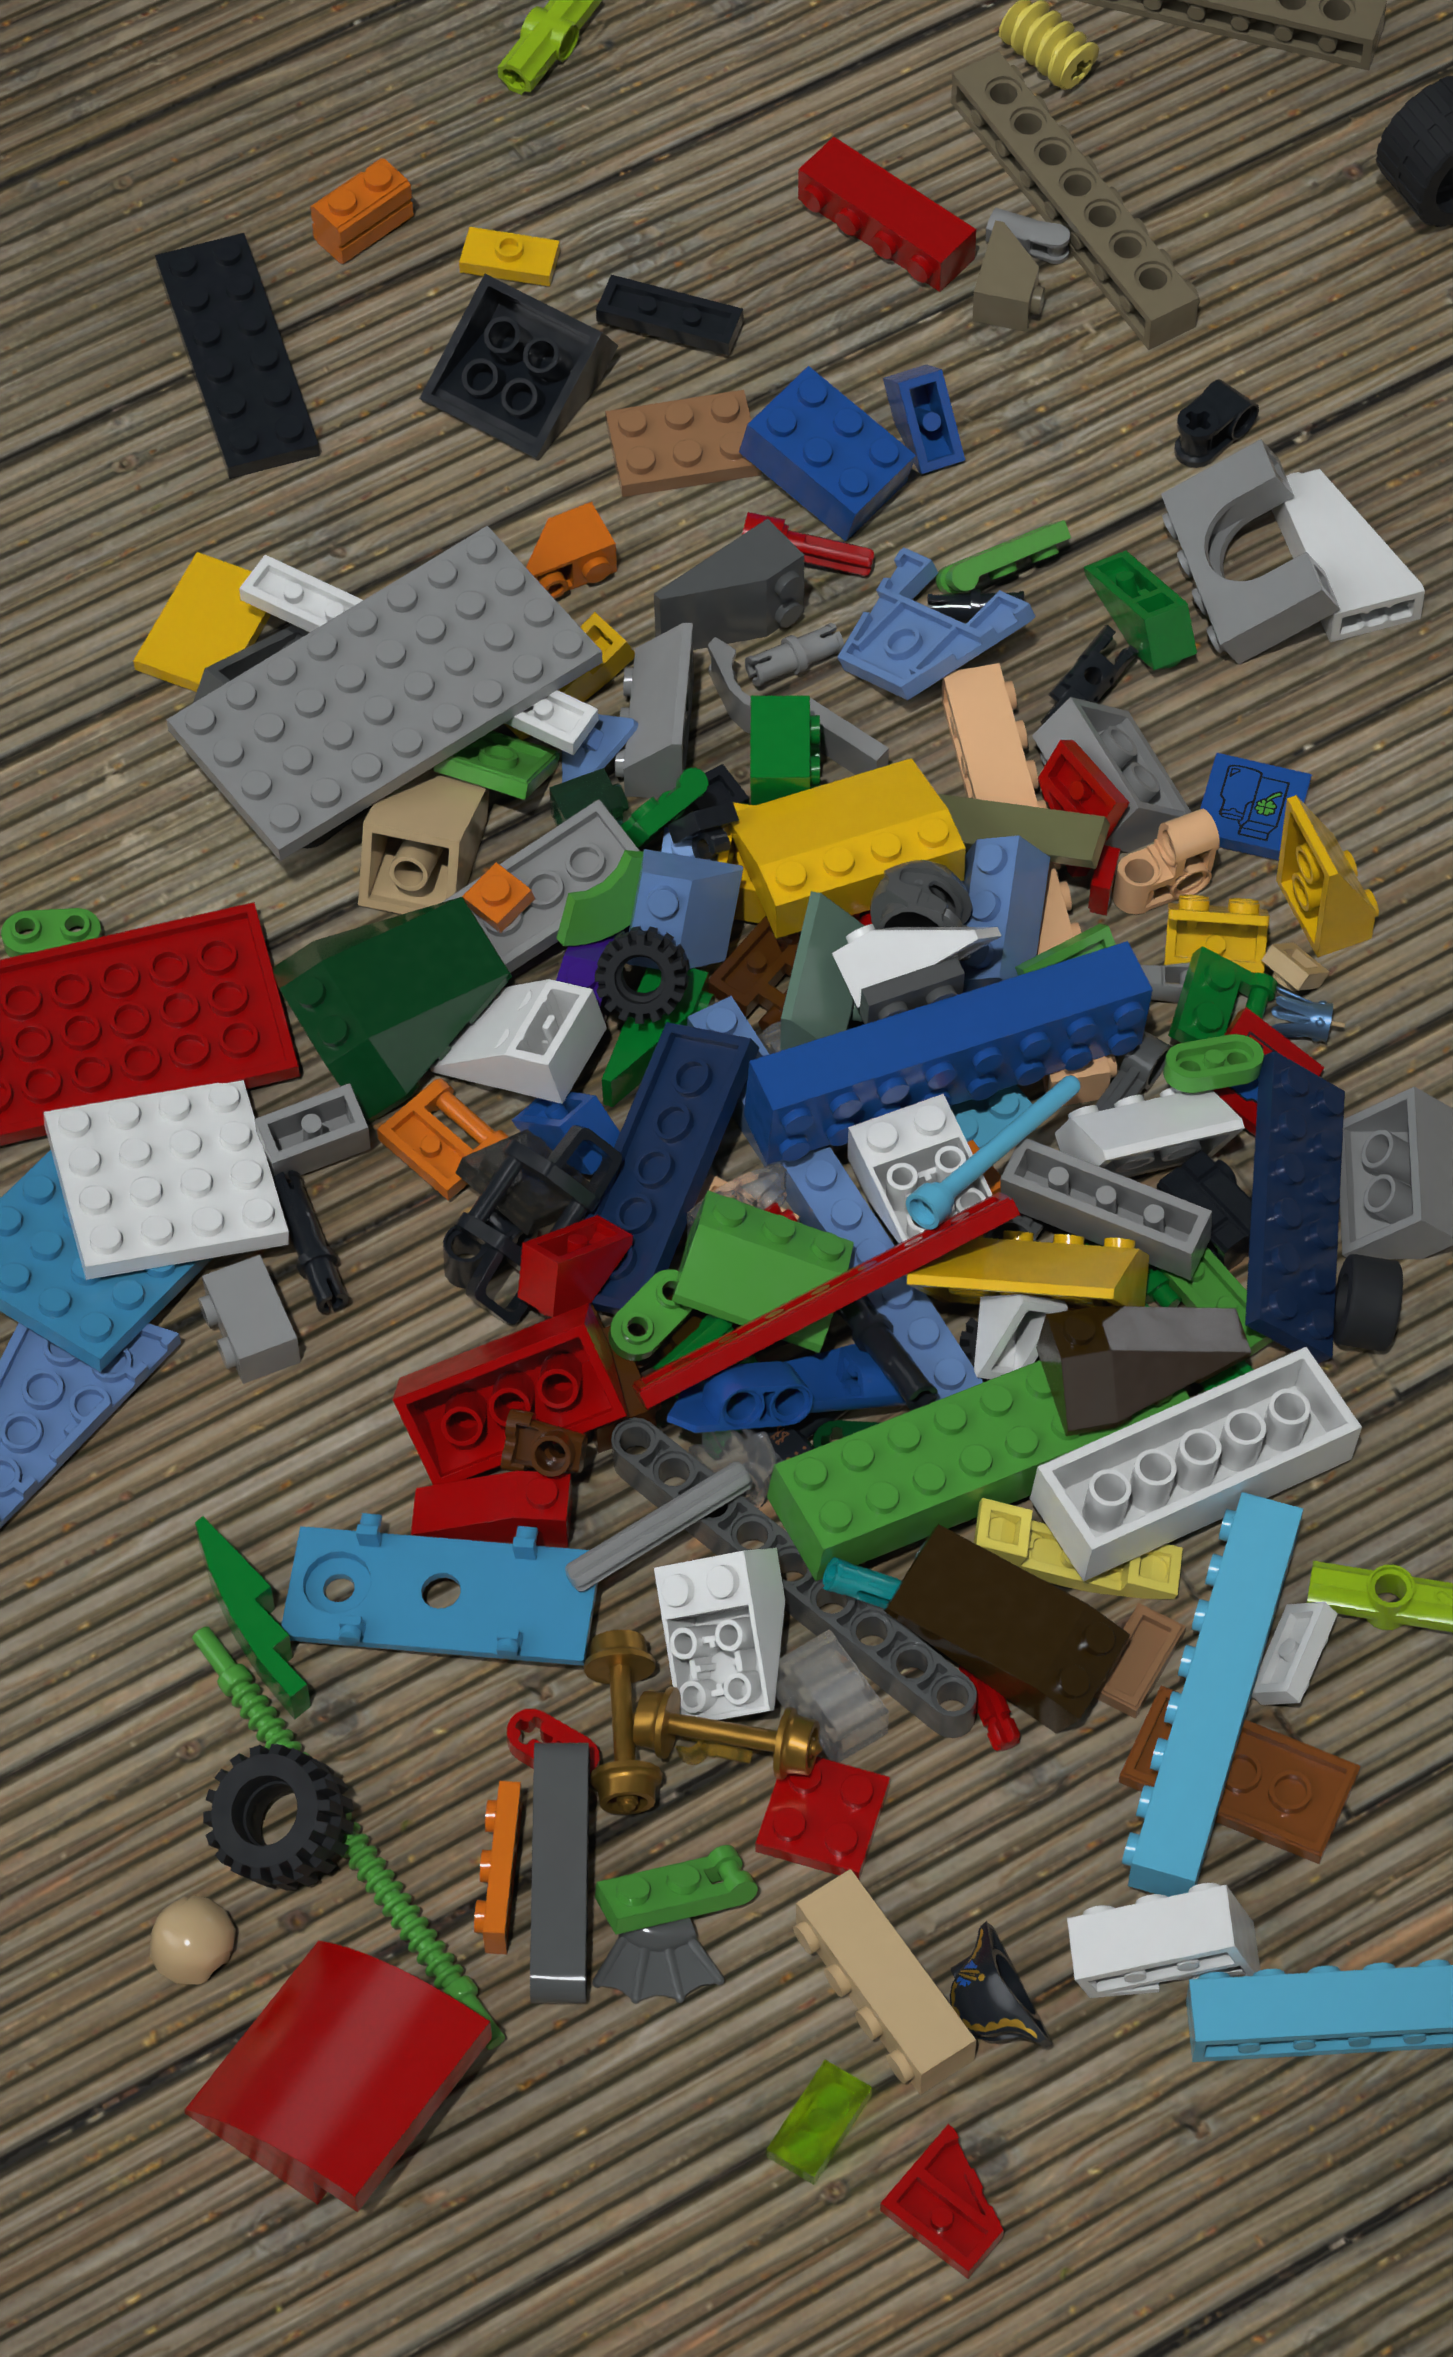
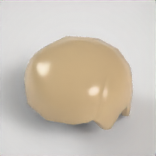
[150,1896,236,1985]

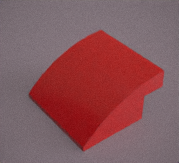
[184,1940,492,2212]

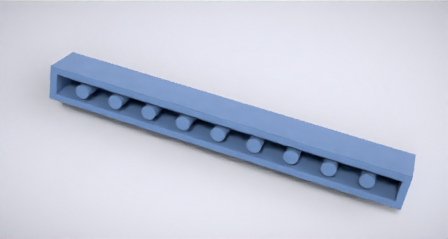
[687,996,983,1401]

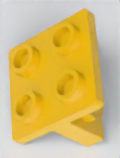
[1164,894,1270,973]

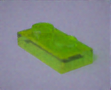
[766,2060,872,2185]

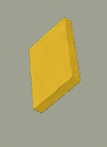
[133,552,271,692]

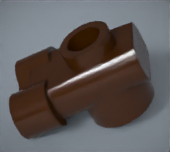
[501,1408,588,1477]

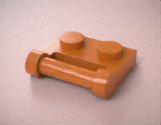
[377,1078,512,1201]

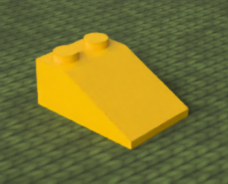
[1276,795,1379,958]

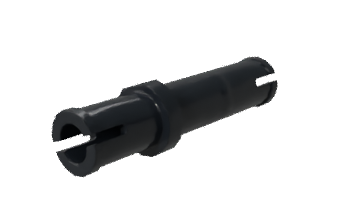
[273,1170,349,1314]
[836,1296,938,1411]

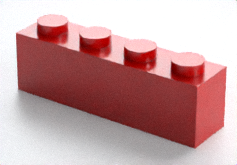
[798,136,976,292]

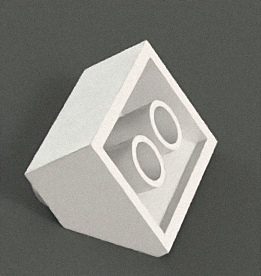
[1055,1087,1245,1178]

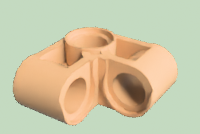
[1112,808,1220,915]

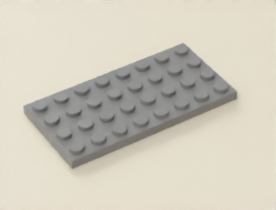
[166,526,603,861]

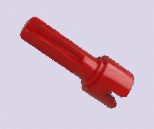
[742,512,874,576]

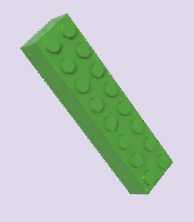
[767,1360,1190,1581]

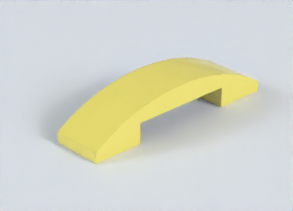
[974,1498,1183,1599]

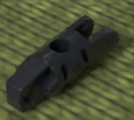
[1041,625,1139,724]

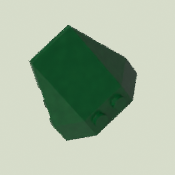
[272,897,512,1125]

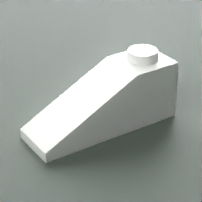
[832,924,1002,1008]

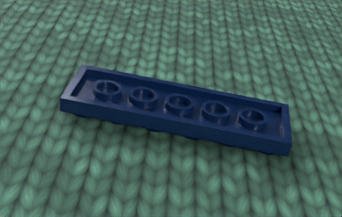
[584,1022,760,1314]
[1245,1051,1345,1364]

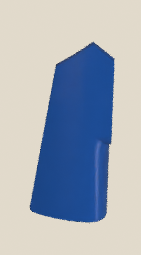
[667,1344,906,1433]

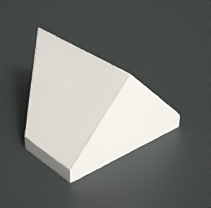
[974,1294,1068,1379]

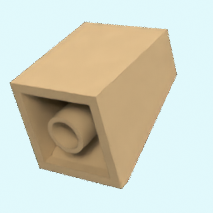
[358,769,489,914]

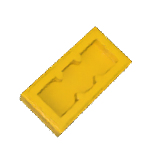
[459,227,560,287]

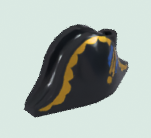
[950,1921,1053,2047]

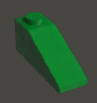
[1084,550,1197,670]
[602,968,715,1107]

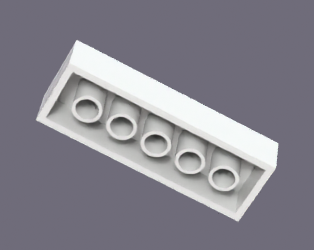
[1030,1347,1362,1581]

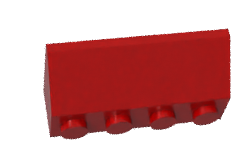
[392,1303,628,1485]

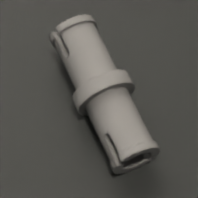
[745,623,844,686]

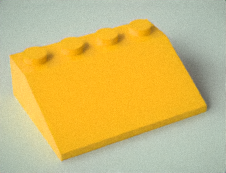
[728,758,966,939]
[907,1231,1149,1310]

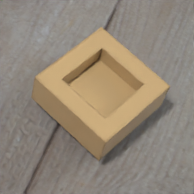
[1261,942,1330,991]

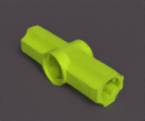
[497,0,602,95]
[1307,1561,1453,1633]

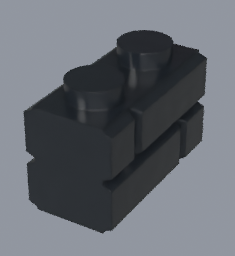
[1157,1150,1252,1271]

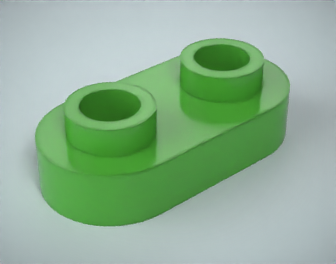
[1,908,103,957]
[1163,1034,1264,1093]
[608,1269,693,1361]

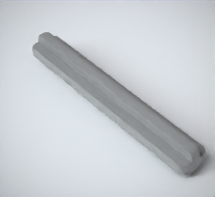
[565,1461,752,1592]

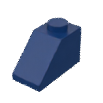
[883,364,965,474]
[512,1092,620,1175]

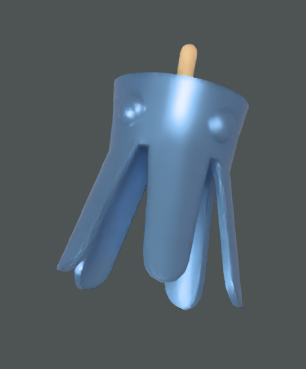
[1271,986,1345,1042]

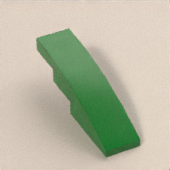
[195,1516,311,1720]

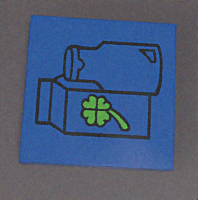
[1200,753,1312,861]

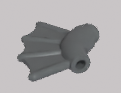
[592,1918,724,2004]

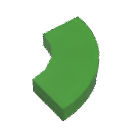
[556,850,644,946]

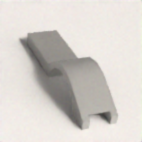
[708,637,889,775]

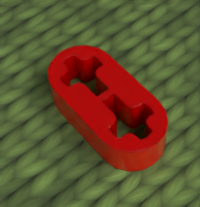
[507,1709,600,1785]

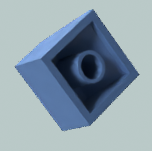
[626,849,743,970]

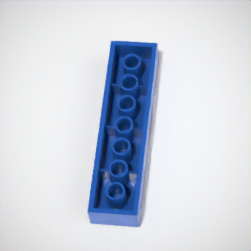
[744,941,1153,1165]

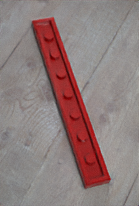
[632,1192,1021,1409]

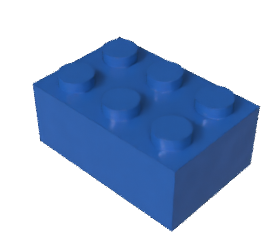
[739,366,916,542]

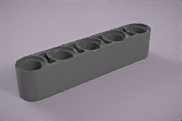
[530,1743,590,2003]

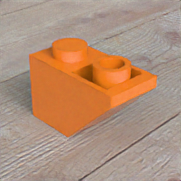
[526,502,617,599]

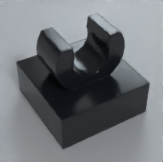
[667,801,739,860]

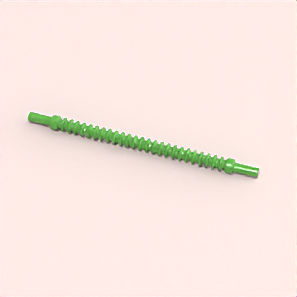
[192,1626,505,2050]

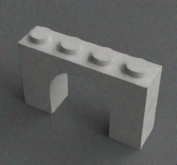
[1161,439,1340,664]

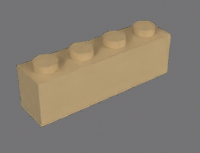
[793,1869,976,2095]

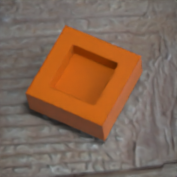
[462,862,535,933]

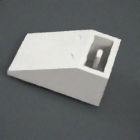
[430,979,607,1104]
[848,1094,993,1243]
[654,1548,785,1720]

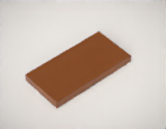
[1119,1685,1361,1864]

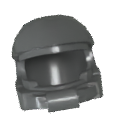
[870,860,973,961]

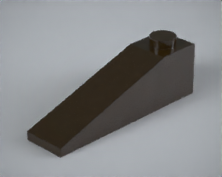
[1036,1306,1251,1436]

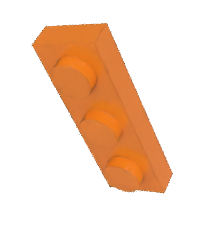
[474,1781,523,1955]

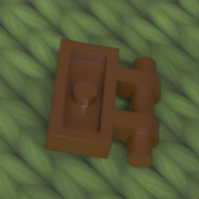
[709,916,800,1035]

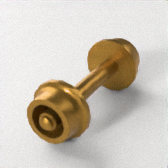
[584,1629,662,1815]
[631,1686,823,1780]

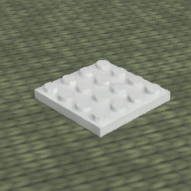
[44,1080,289,1280]

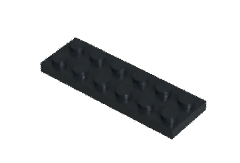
[155,233,320,479]

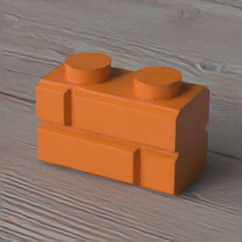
[310,158,414,264]

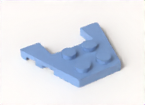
[837,547,1036,700]

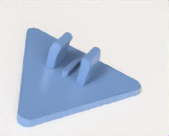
[562,714,638,803]

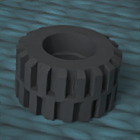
[203,1744,354,1890]

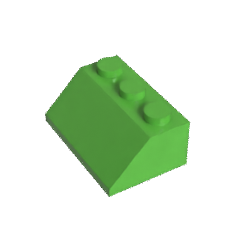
[672,1190,854,1353]

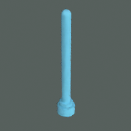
[906,1075,1081,1230]

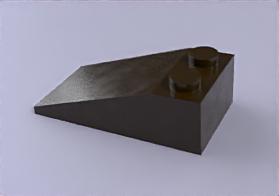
[883,1524,1130,1734]

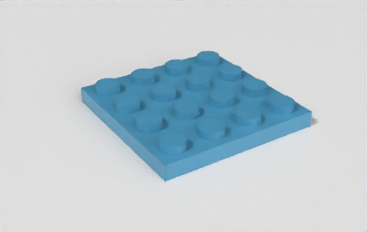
[0,1150,213,1372]

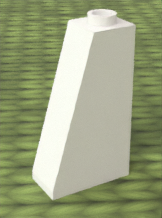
[1271,469,1425,643]

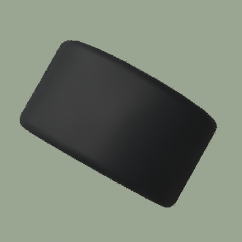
[1333,1254,1403,1351]

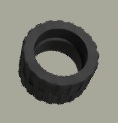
[1376,76,1453,227]

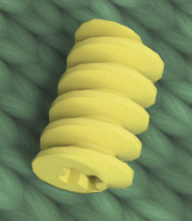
[999,0,1099,90]

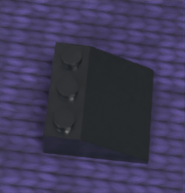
[419,274,618,460]

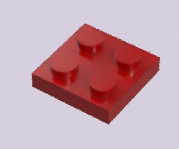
[755,1757,890,1880]

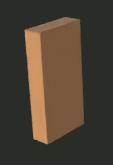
[1093,1603,1186,1719]

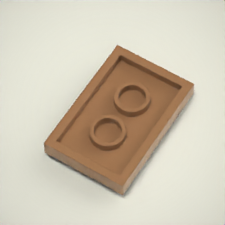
[605,390,762,497]

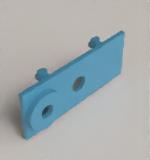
[281,1513,598,1666]

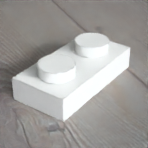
[1252,1602,1338,1705]

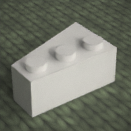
[1067,1883,1260,1998]

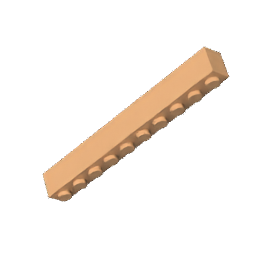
[941,663,1117,1106]

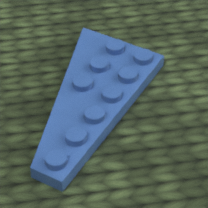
[0,1323,181,1528]

